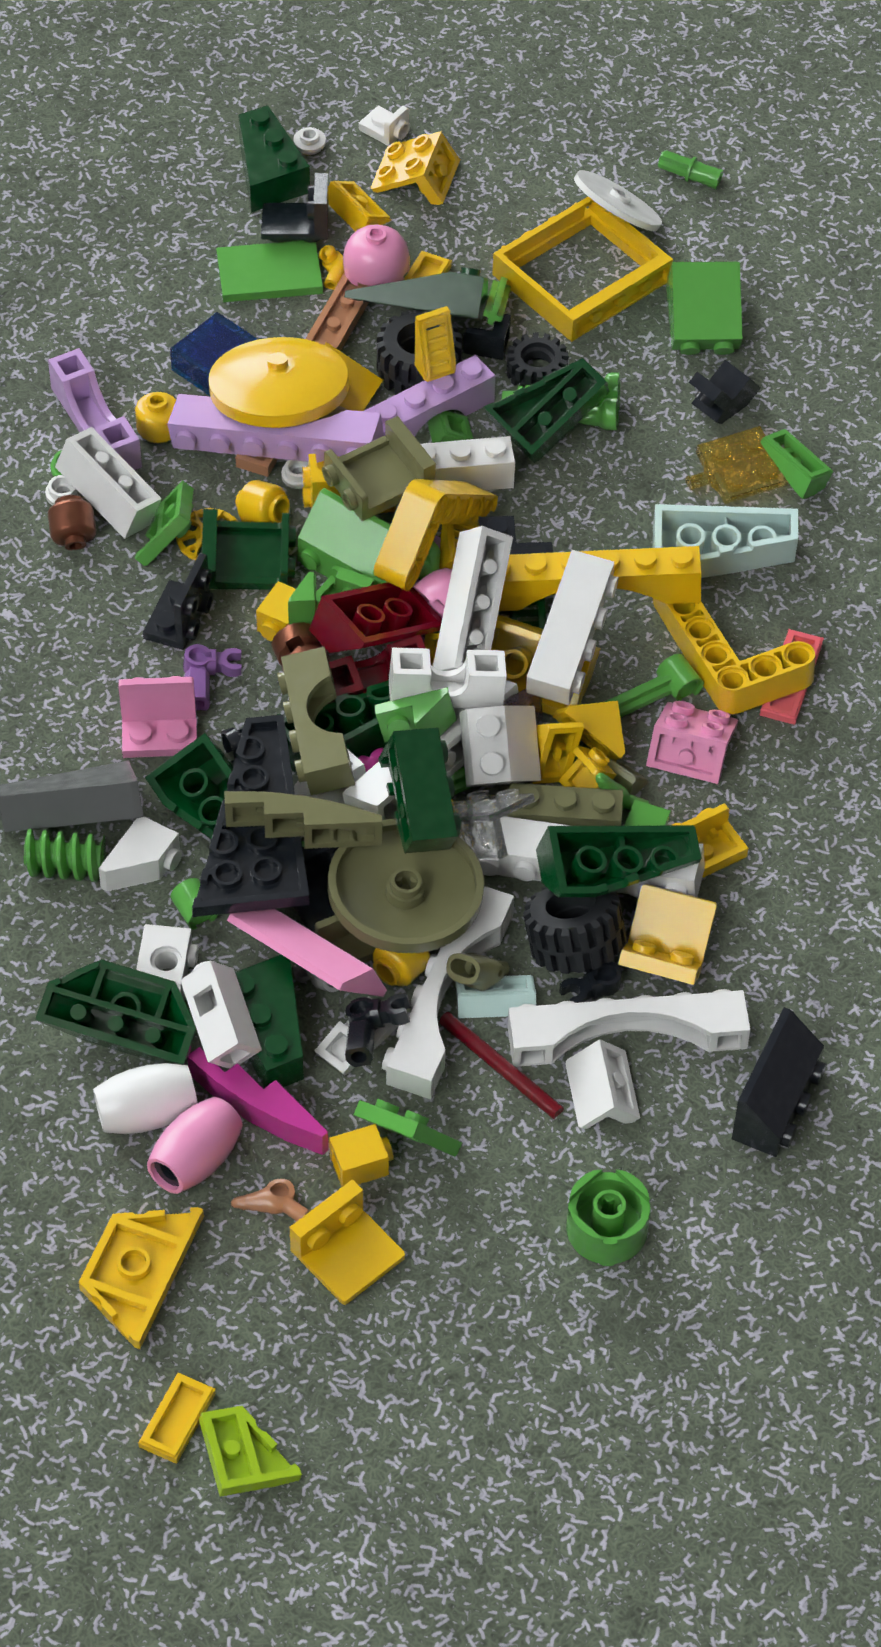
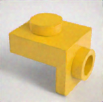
[559,746,617,789]

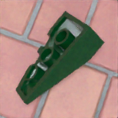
[145,733,233,839]
[536,825,702,897]

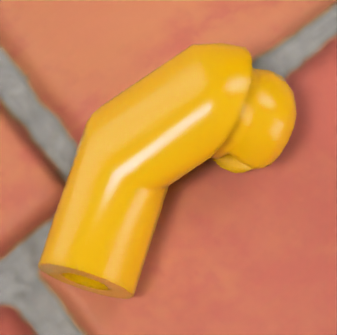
[319,245,344,290]

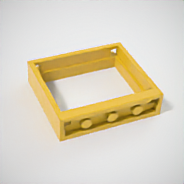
[492,197,673,342]

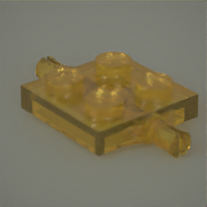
[685,426,789,504]

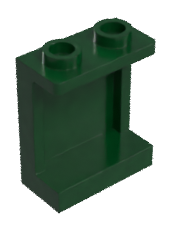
[202,509,296,590]

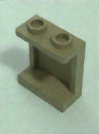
[322,416,436,521]

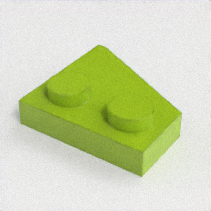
[199,1406,302,1497]

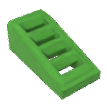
[760,429,833,499]

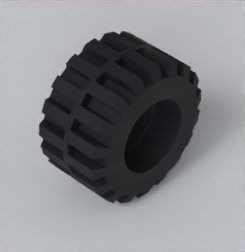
[377,310,462,395]
[523,887,627,974]

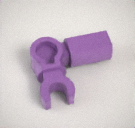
[183,644,242,710]

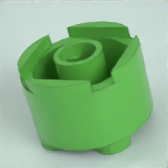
[566,1169,651,1266]

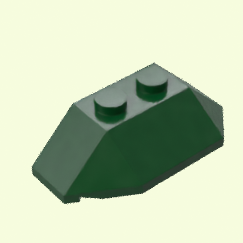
[35,959,197,1065]

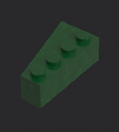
[277,680,390,775]

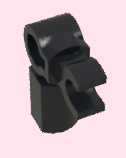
[559,961,622,1003]
[345,993,411,1067]

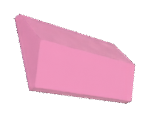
[227,909,387,997]

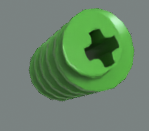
[24,828,106,883]

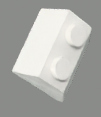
[459,706,541,787]

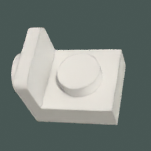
[359,105,410,146]

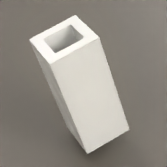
[180,961,262,1069]

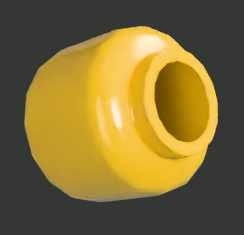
[135,392,176,443]
[235,480,290,523]
[373,948,430,987]

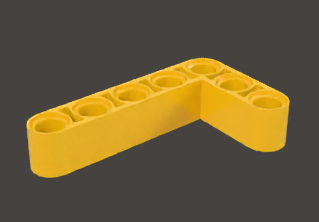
[373,479,498,591]
[653,598,815,714]

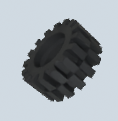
[506,332,569,388]

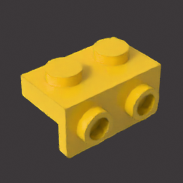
[672,803,749,878]

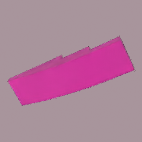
[187,1047,329,1155]

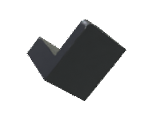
[463,314,511,360]

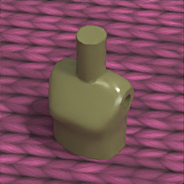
[446,953,510,991]

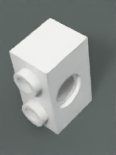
[136,924,199,1000]

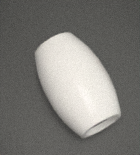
[93,1063,198,1134]

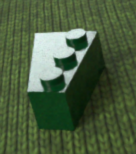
[483,358,610,463]

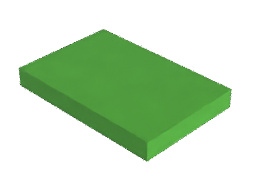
[216,240,323,302]

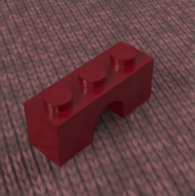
[328,634,432,704]

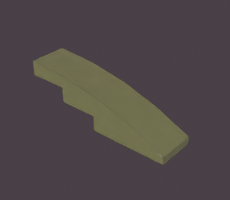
[224,791,382,849]

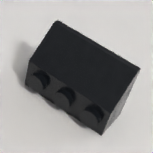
[732,1007,827,1157]

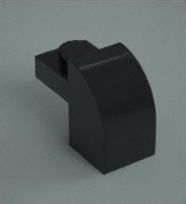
[689,360,760,424]

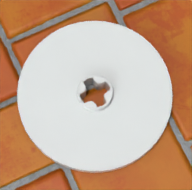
[574,170,662,231]

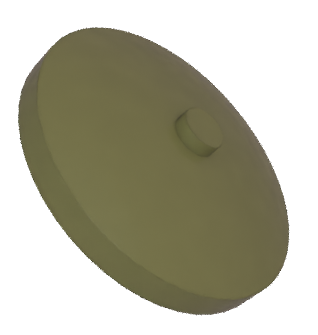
[328,818,484,953]

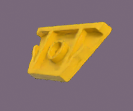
[79,1207,204,1349]

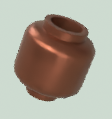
[47,495,97,551]

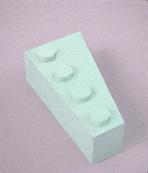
[652,504,798,578]

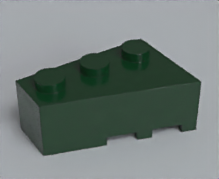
[238,105,310,213]
[378,727,461,854]
[235,954,304,1088]

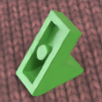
[374,687,457,742]

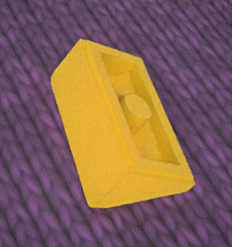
[328,181,392,232]

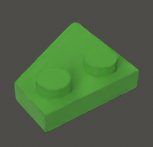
[135,480,194,566]
[353,1099,462,1157]

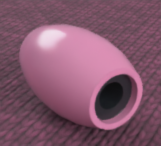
[147,1097,243,1194]

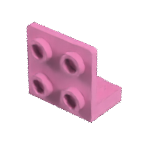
[119,676,197,758]
[646,701,738,784]

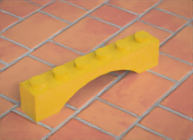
[499,546,701,611]

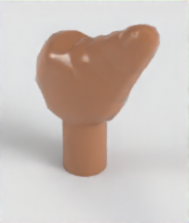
[231,1179,310,1221]

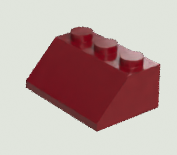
[309,582,442,653]

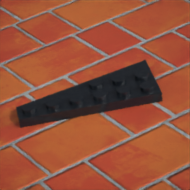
[192,714,310,917]

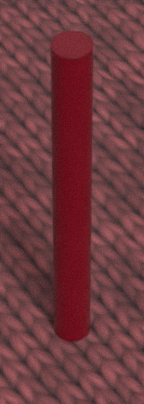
[439,1011,564,1120]

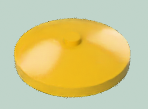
[209,337,349,428]

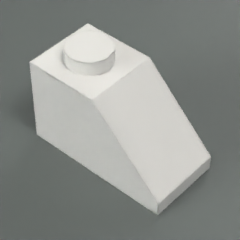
[99,817,182,891]

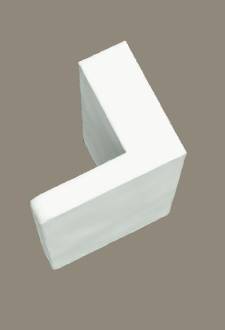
[565,1039,640,1129]

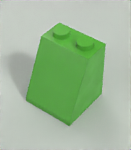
[666,262,743,355]

